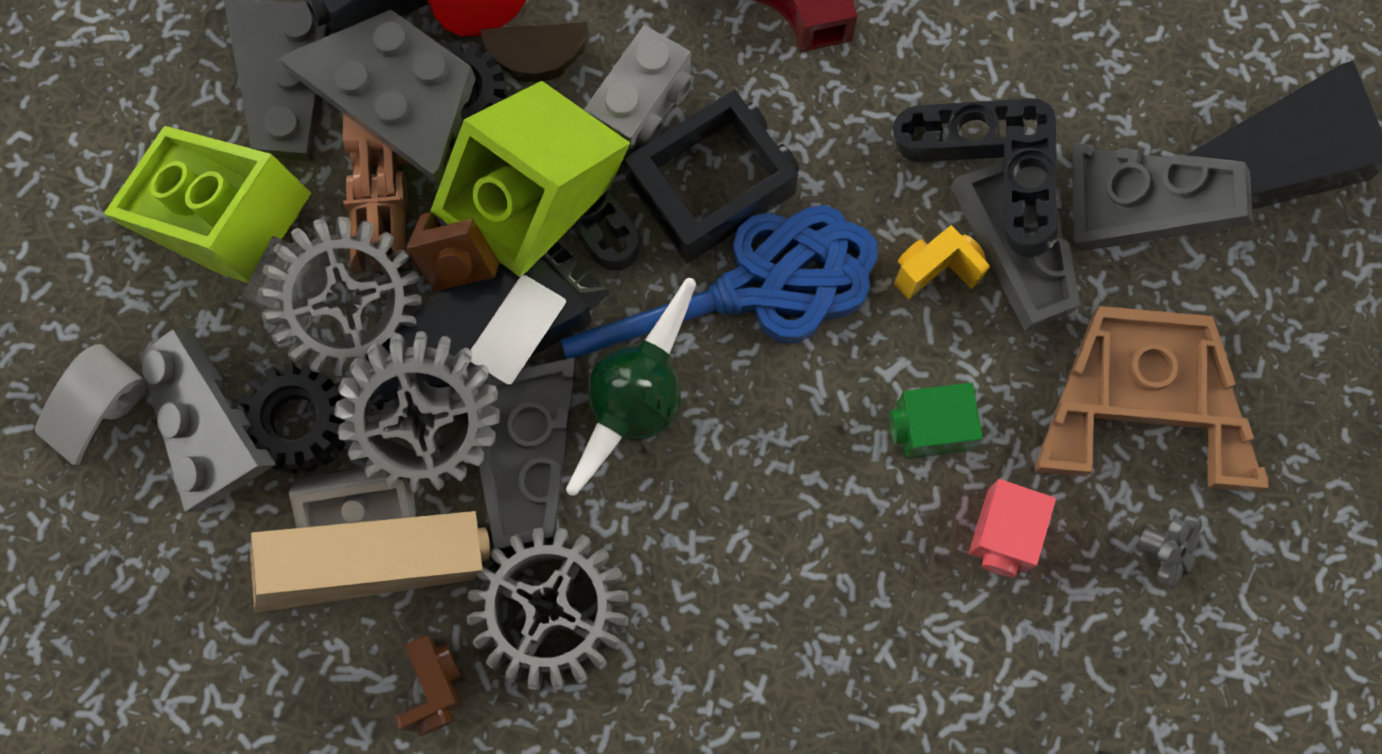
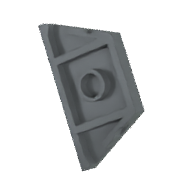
[280,10,476,185]

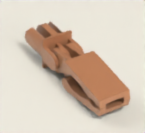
[343,114,410,274]

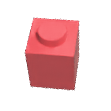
[968,479,1056,577]

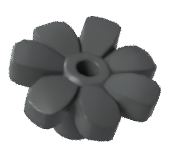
[1139,515,1202,587]

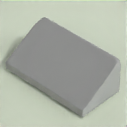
[289,468,416,528]

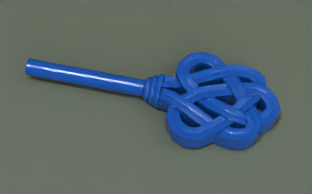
[560,205,878,359]

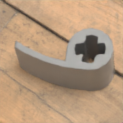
[35,344,147,465]

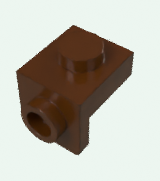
[406,212,500,292]
[394,635,464,737]

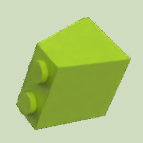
[430,81,630,277]

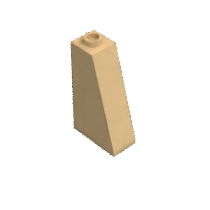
[250,511,490,613]

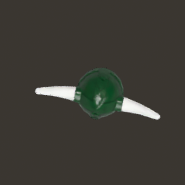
[566,278,696,496]

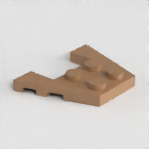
[1035,306,1269,493]

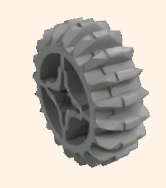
[258,217,422,376]
[334,331,500,493]
[467,528,629,691]

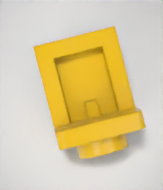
[894,225,989,300]

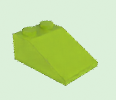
[104,126,311,285]

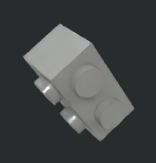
[584,25,694,158]

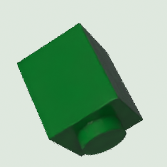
[889,382,983,459]

